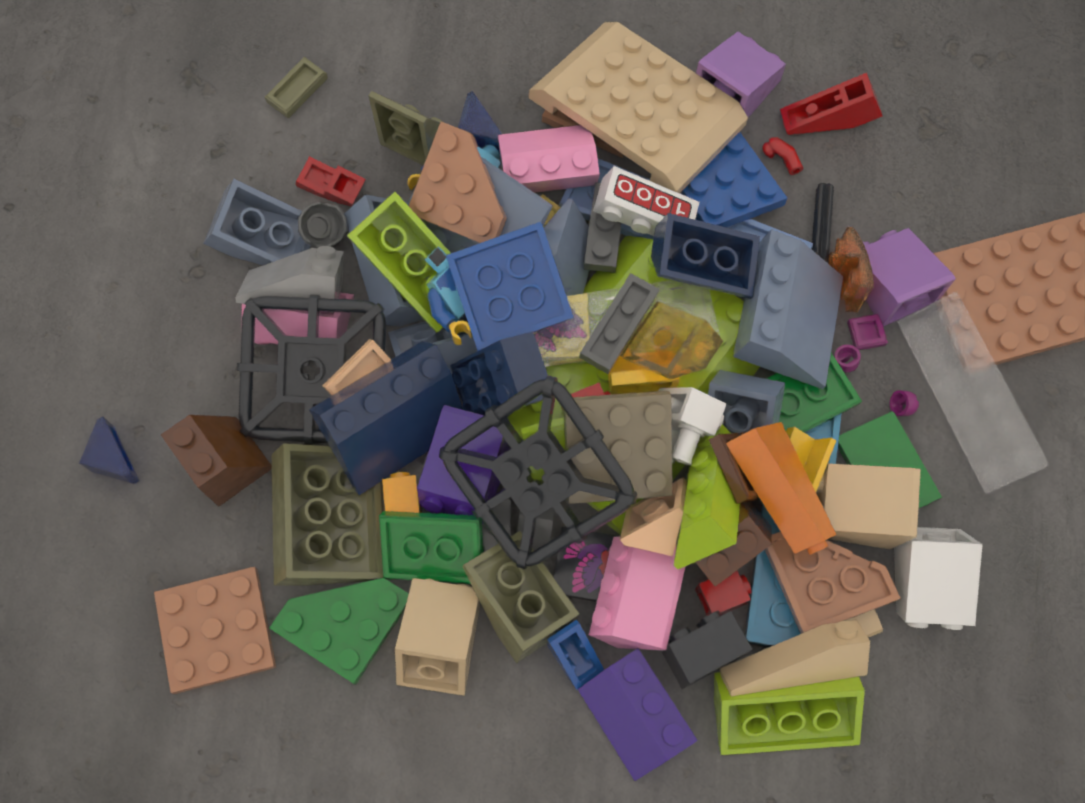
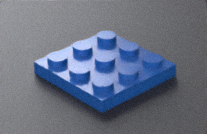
[680,132,788,228]
[446,222,575,351]

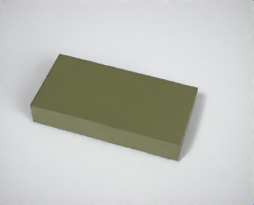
[265,57,328,119]

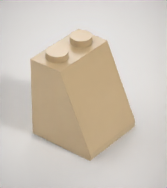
[816,464,921,549]
[395,578,480,696]

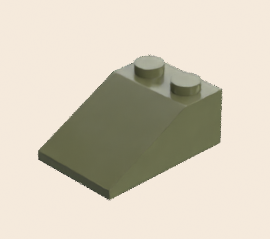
[368,91,443,165]
[463,531,580,663]

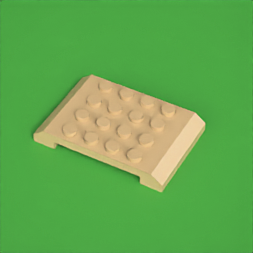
[529,22,748,194]

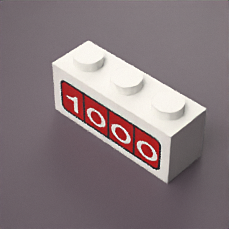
[593,166,700,236]

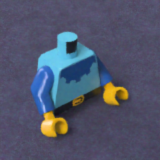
[425,246,472,345]

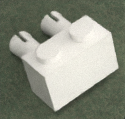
[659,387,726,465]

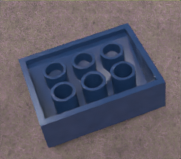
[309,341,463,495]

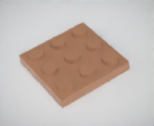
[154,566,276,694]

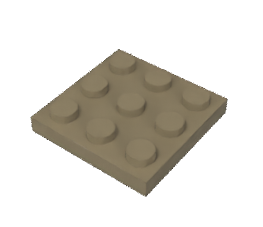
[564,391,672,504]

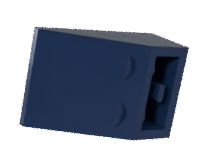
[450,331,548,415]

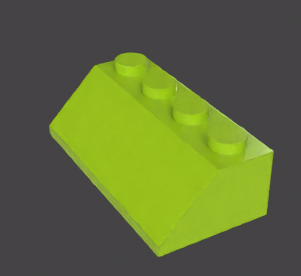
[347,192,451,333]
[674,424,740,569]
[714,672,865,755]

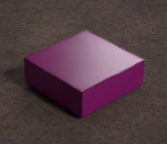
[847,314,888,350]

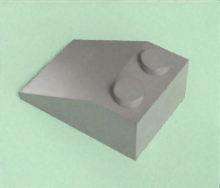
[235,246,344,313]

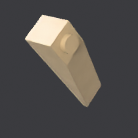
[720,620,870,696]

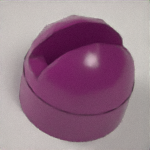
[834,345,861,373]
[890,390,919,416]

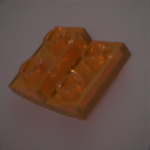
[829,227,874,313]

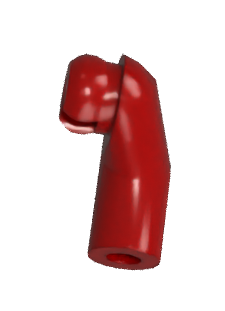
[762,137,803,175]

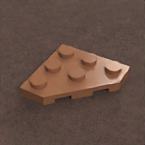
[409,122,507,243]
[765,531,901,634]

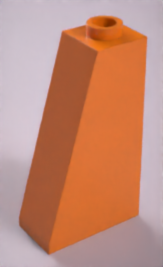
[726,422,837,555]

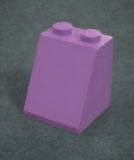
[696,32,786,118]
[846,228,956,326]

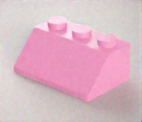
[498,125,600,193]
[241,292,354,345]
[589,537,686,650]

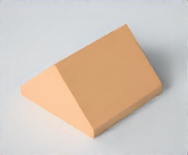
[620,477,687,556]

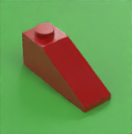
[780,73,883,135]

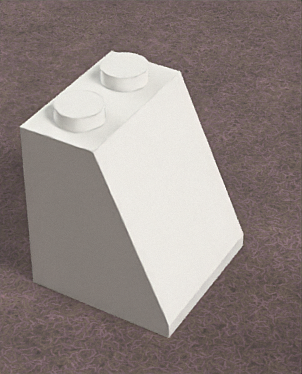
[894,527,982,630]

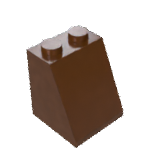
[161,415,272,507]
[696,502,772,587]

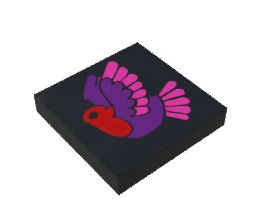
[553,527,621,602]

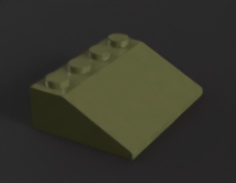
[272,443,383,586]

